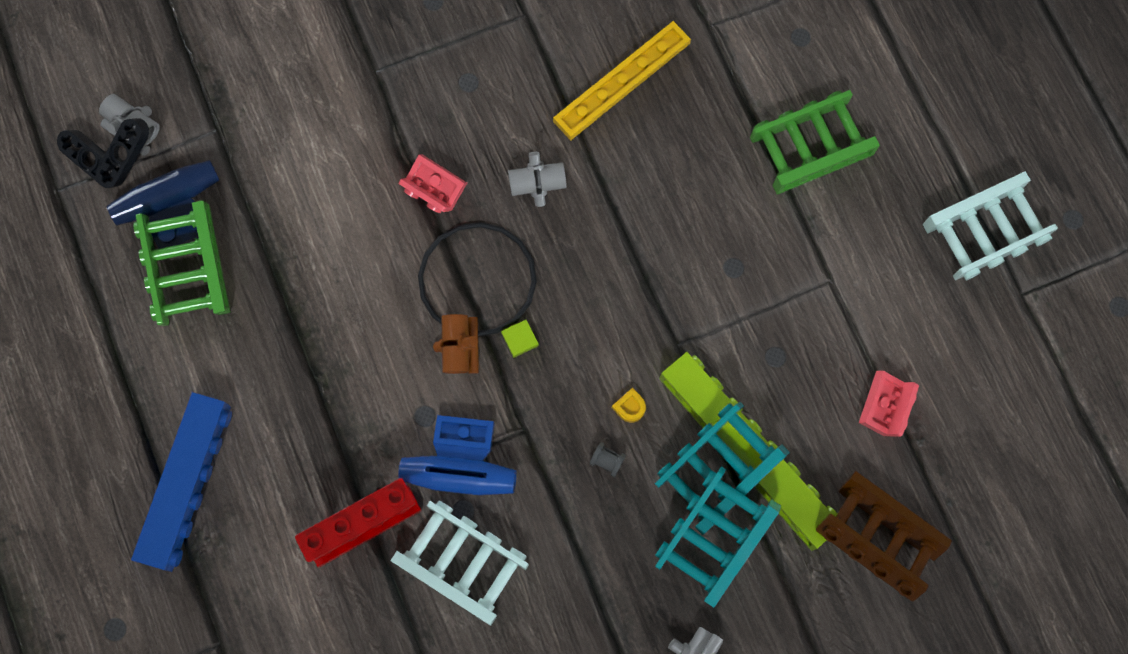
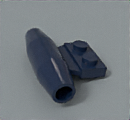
[106,160,220,249]

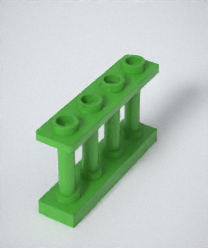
[750,90,880,195]
[133,201,230,326]

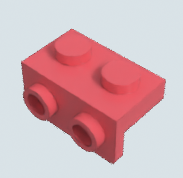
[398,154,467,213]
[859,371,919,437]

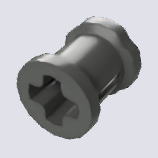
[590,442,626,478]

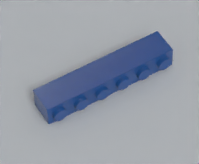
[131,392,232,572]

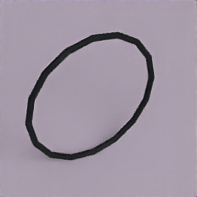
[418,222,537,336]

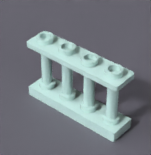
[923,171,1058,280]
[391,500,529,626]

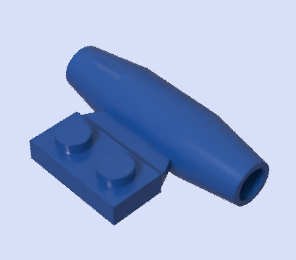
[398,415,517,495]

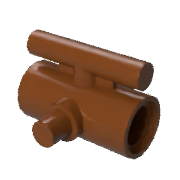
[433,314,479,374]

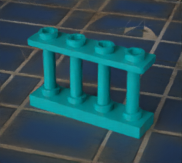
[655,402,790,536]
[655,466,781,608]

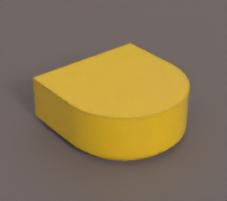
[611,388,646,423]

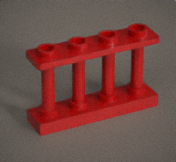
[295,478,422,568]

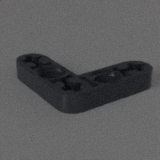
[57,118,149,188]

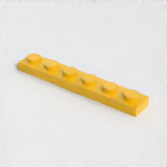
[553,21,691,141]

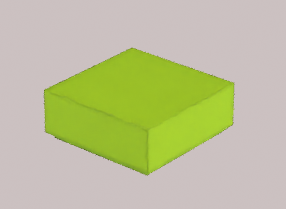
[501,320,539,358]

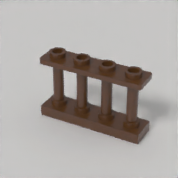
[816,471,952,601]

